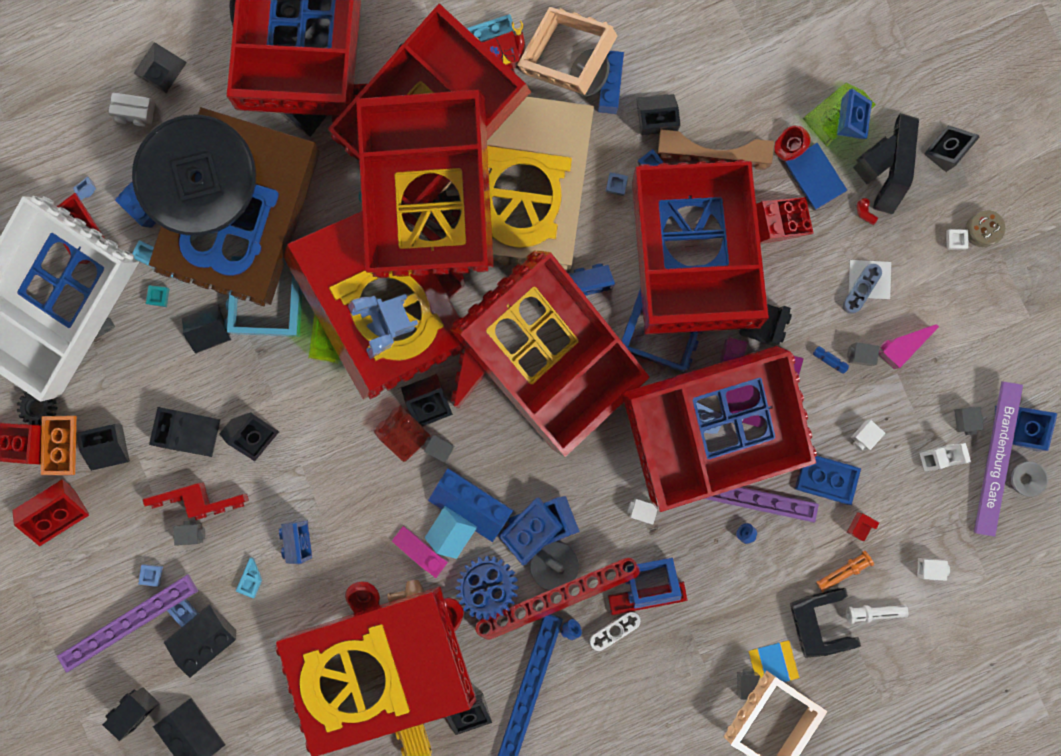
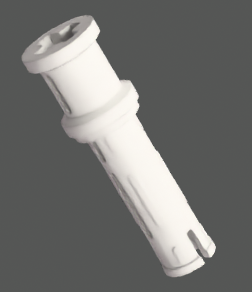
[846,605,909,624]

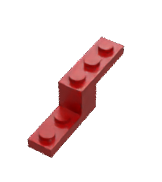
[142,482,249,520]

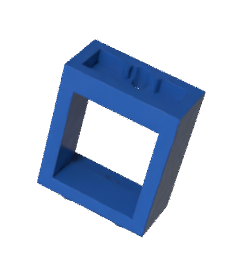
[625,558,682,609]

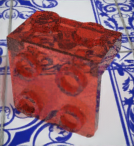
[374,405,430,462]

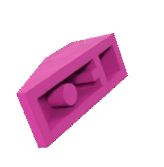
[878,324,939,369]
[392,526,449,578]

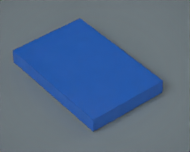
[784,143,847,211]
[795,456,861,506]
[499,497,563,566]

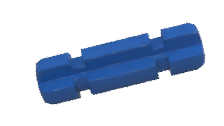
[813,346,849,374]

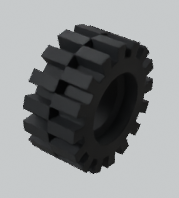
[17,392,58,425]

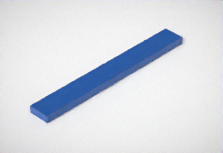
[497,614,563,756]

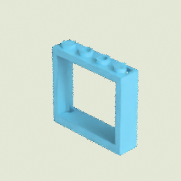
[225,256,303,337]

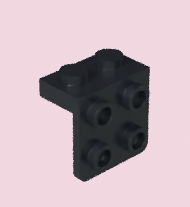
[739,304,792,346]

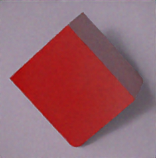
[846,512,880,541]

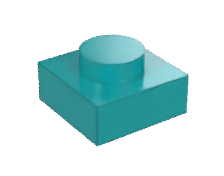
[146,285,170,308]

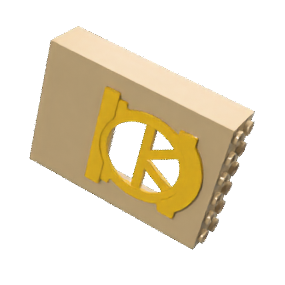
[487,97,594,272]

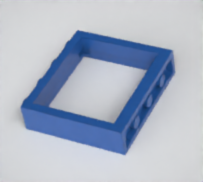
[621,287,703,373]

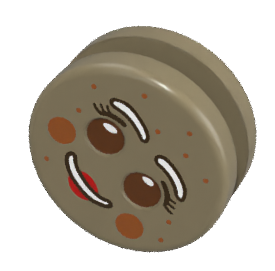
[965,210,1006,247]

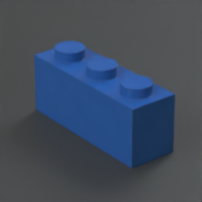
[598,51,624,114]

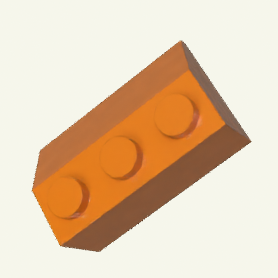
[41,416,77,475]

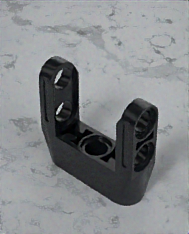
[790,588,861,658]

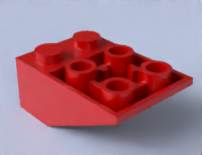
[756,197,814,244]
[451,349,486,408]

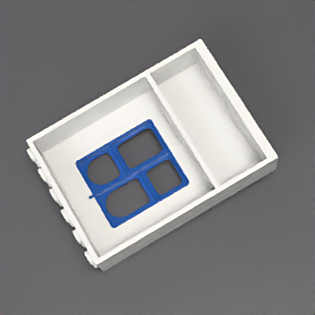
[0,196,139,402]

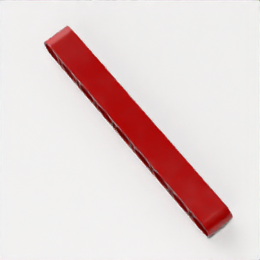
[475,558,640,640]

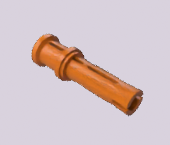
[816,550,874,593]

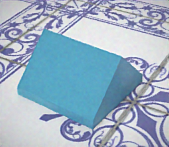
[425,506,477,559]

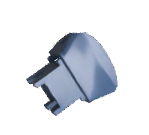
[348,294,418,360]

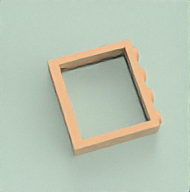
[517,7,617,95]
[723,670,827,756]

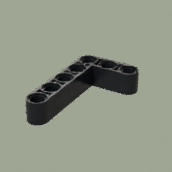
[873,113,919,214]

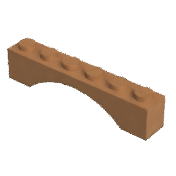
[657,130,774,170]

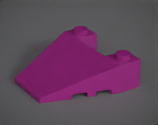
[720,337,804,428]

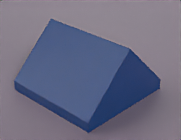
[837,89,872,139]
[1012,407,1057,451]

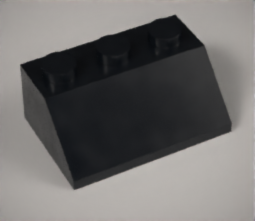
[164,604,236,678]
[153,698,226,756]

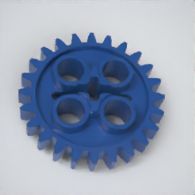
[455,556,519,620]

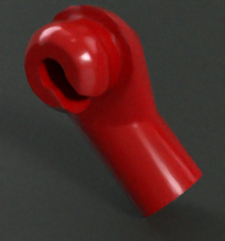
[857,198,879,225]

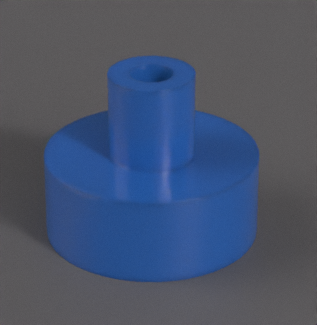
[736,523,757,544]
[561,619,582,640]

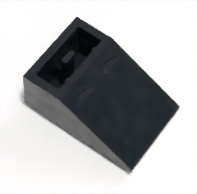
[149,407,221,457]

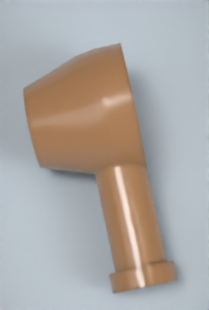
[387,580,424,602]

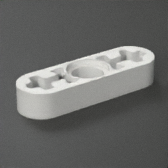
[590,611,640,651]

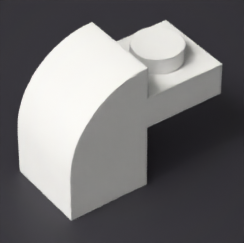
[920,443,971,471]

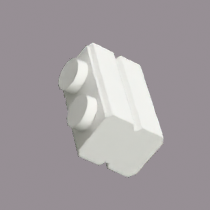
[108,93,155,127]

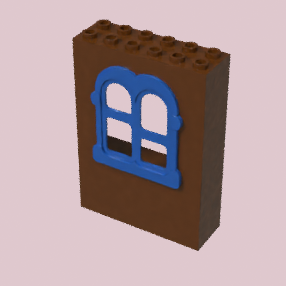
[149,107,320,307]

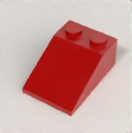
[0,423,42,465]

